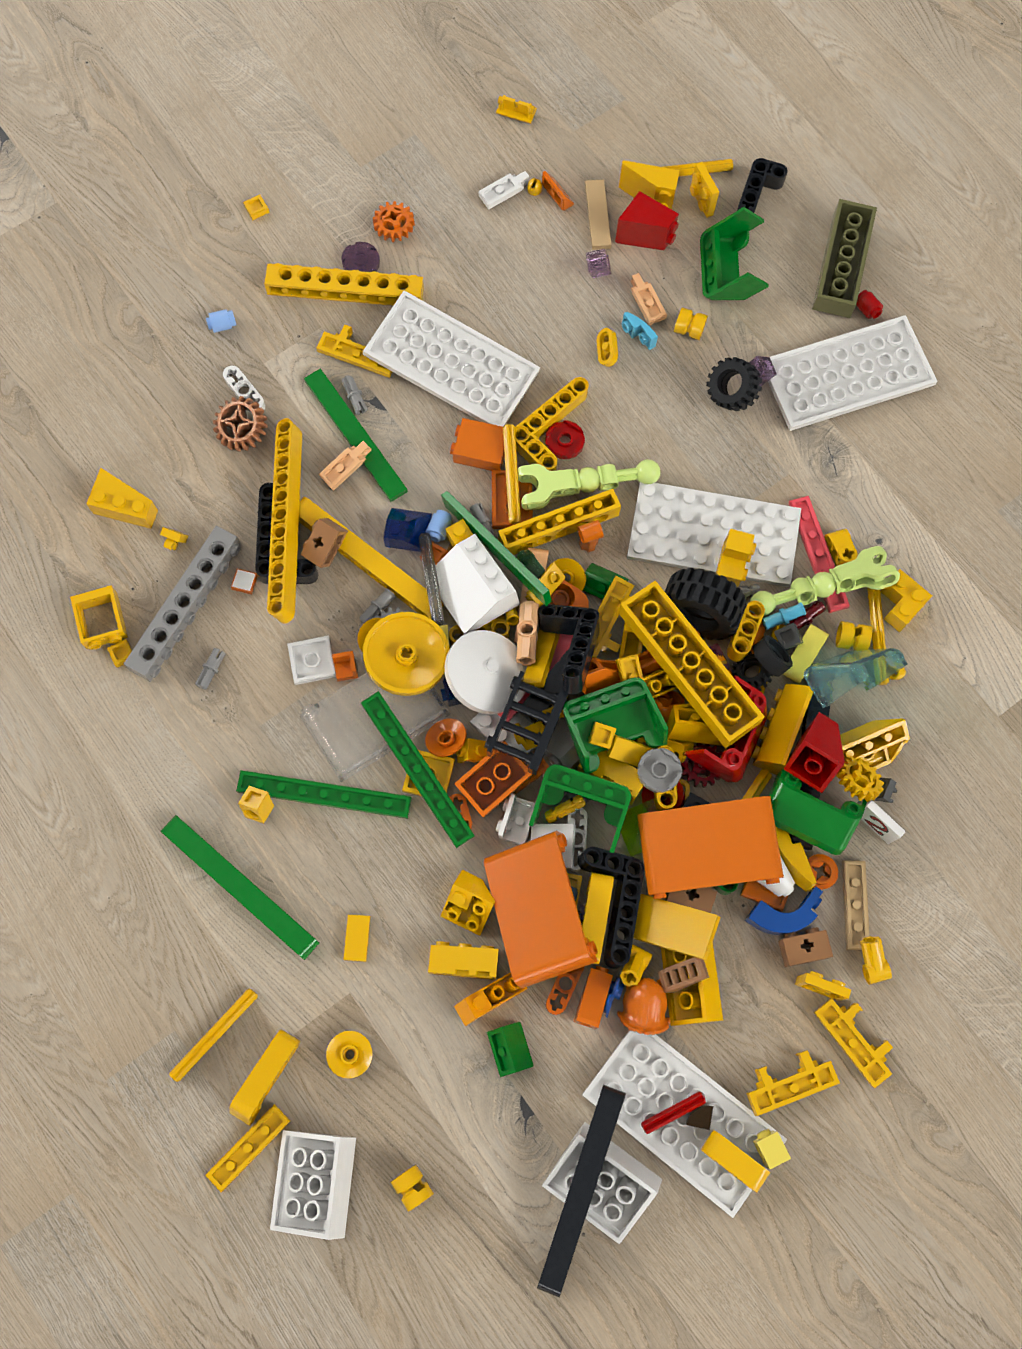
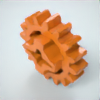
[373,201,415,242]

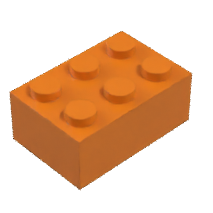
[454,741,534,817]

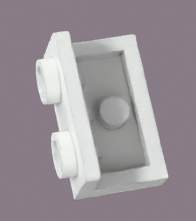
[496,794,535,845]

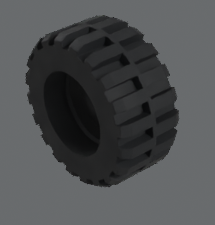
[665,568,747,640]

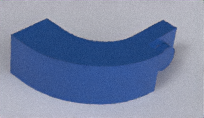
[745,887,823,935]

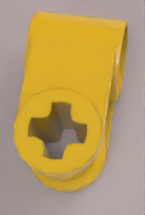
[824,528,858,566]

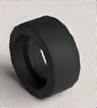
[753,635,793,677]

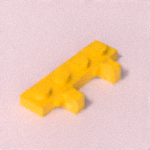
[316,324,393,378]
[592,576,635,658]
[813,998,893,1088]
[746,1050,840,1116]

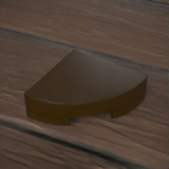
[686,1105,714,1130]

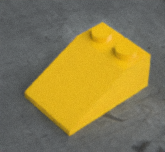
[619,160,680,209]

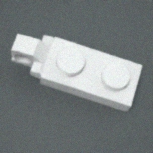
[478,171,529,210]

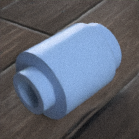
[206,309,237,333]
[426,510,452,542]

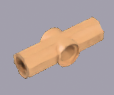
[516,601,539,666]

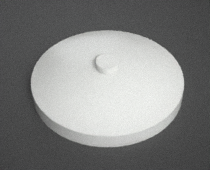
[444,630,527,714]

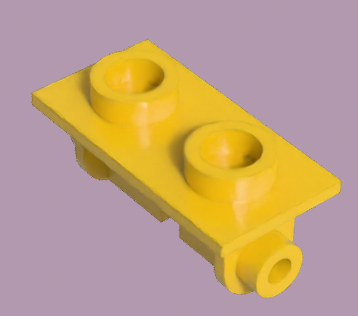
[496,95,537,124]
[525,563,566,607]

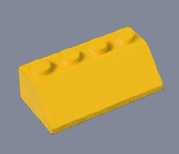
[751,684,815,775]
[661,942,723,1026]

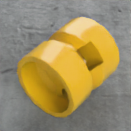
[674,307,708,341]
[835,621,872,652]
[390,1164,434,1212]

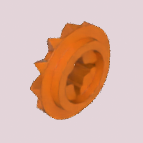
[808,854,838,890]

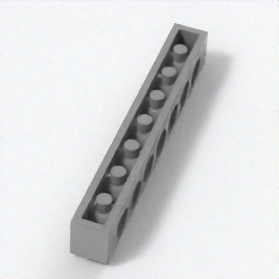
[124,526,241,682]

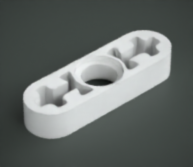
[223,366,265,414]
[567,808,588,871]

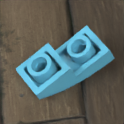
[622,312,658,350]

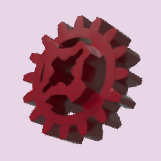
[681,743,723,788]

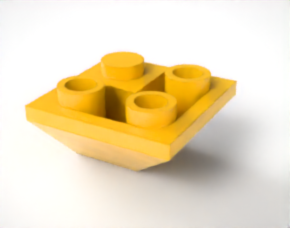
[440,870,495,936]

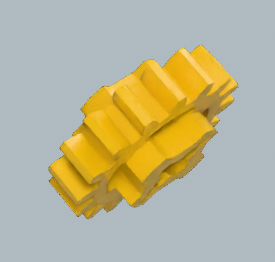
[836,757,884,802]

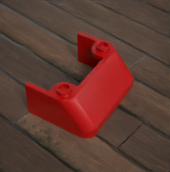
[684,676,767,783]

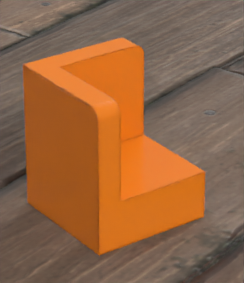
[332,651,358,681]

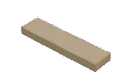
[585,179,612,250]
[842,860,870,951]

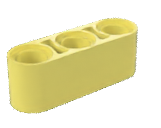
[782,624,829,684]

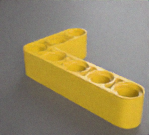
[515,377,589,471]

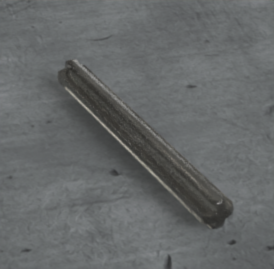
[419,533,444,626]

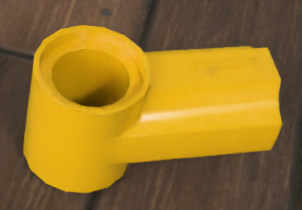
[860,936,892,985]
[620,944,652,987]

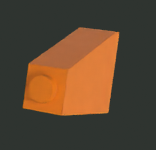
[574,966,613,1029]

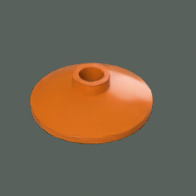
[425,718,467,757]

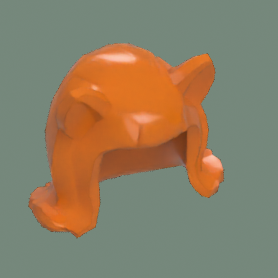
[617,978,671,1035]

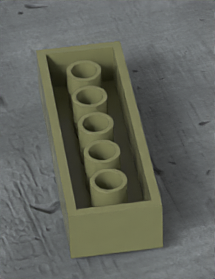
[812,199,877,318]

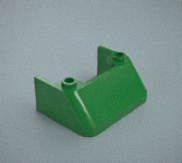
[700,207,769,300]
[768,753,867,855]
[529,764,631,853]

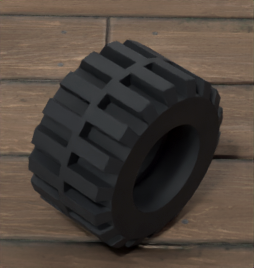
[706,357,762,411]

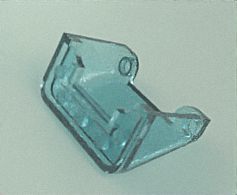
[804,648,908,708]

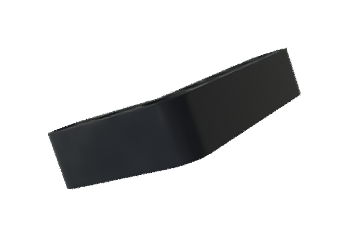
[255,482,319,584]
[538,604,599,694]
[578,847,645,969]

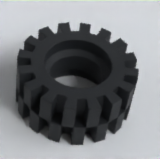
[732,651,773,691]

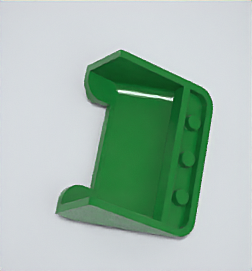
[563,677,668,774]

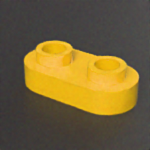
[597,328,618,367]

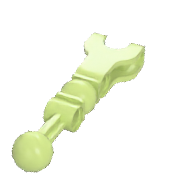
[517,459,661,510]
[750,546,900,617]

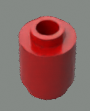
[856,290,883,319]

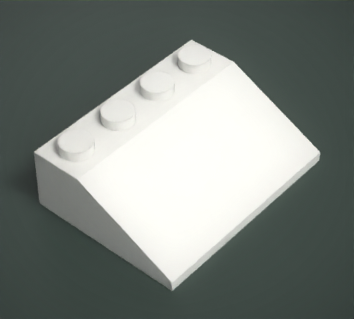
[426,534,520,634]
[542,1122,662,1244]
[270,1130,356,1240]

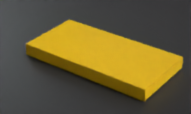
[633,894,721,961]

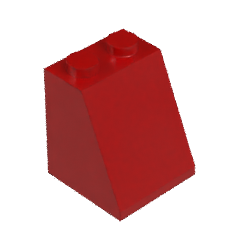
[615,191,679,251]
[784,712,845,793]

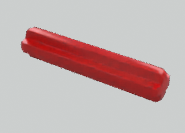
[641,1092,706,1134]

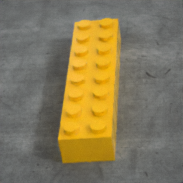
[619,580,765,749]

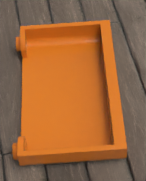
[637,796,784,899]
[484,831,598,988]

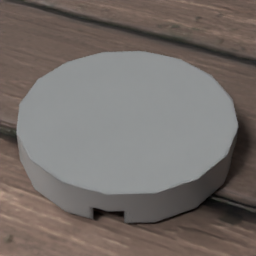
[637,748,682,793]

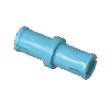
[762,602,806,630]

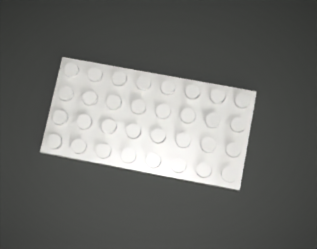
[363,291,541,427]
[760,315,938,431]
[627,482,801,587]
[582,1030,787,1218]

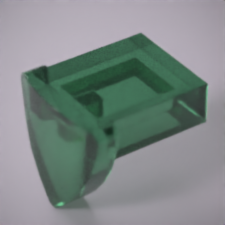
[516,550,545,579]

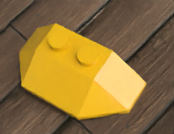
[838,718,910,773]

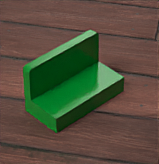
[583,563,629,599]
[487,1022,534,1077]

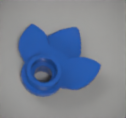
[603,977,624,1018]

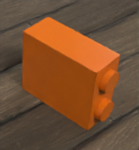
[450,418,505,471]

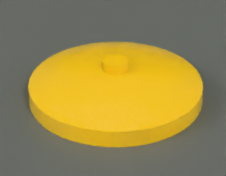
[363,612,450,696]

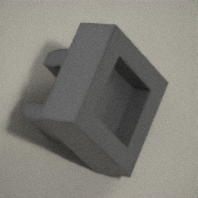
[774,623,803,651]
[873,778,897,803]

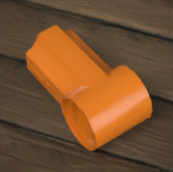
[577,520,604,552]

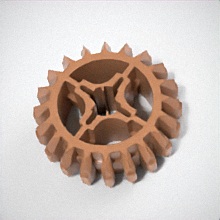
[213,396,268,452]

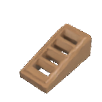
[658,958,709,993]

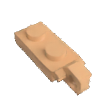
[631,273,667,325]
[319,441,371,491]

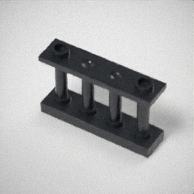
[484,671,569,775]

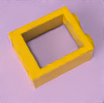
[70,585,128,650]

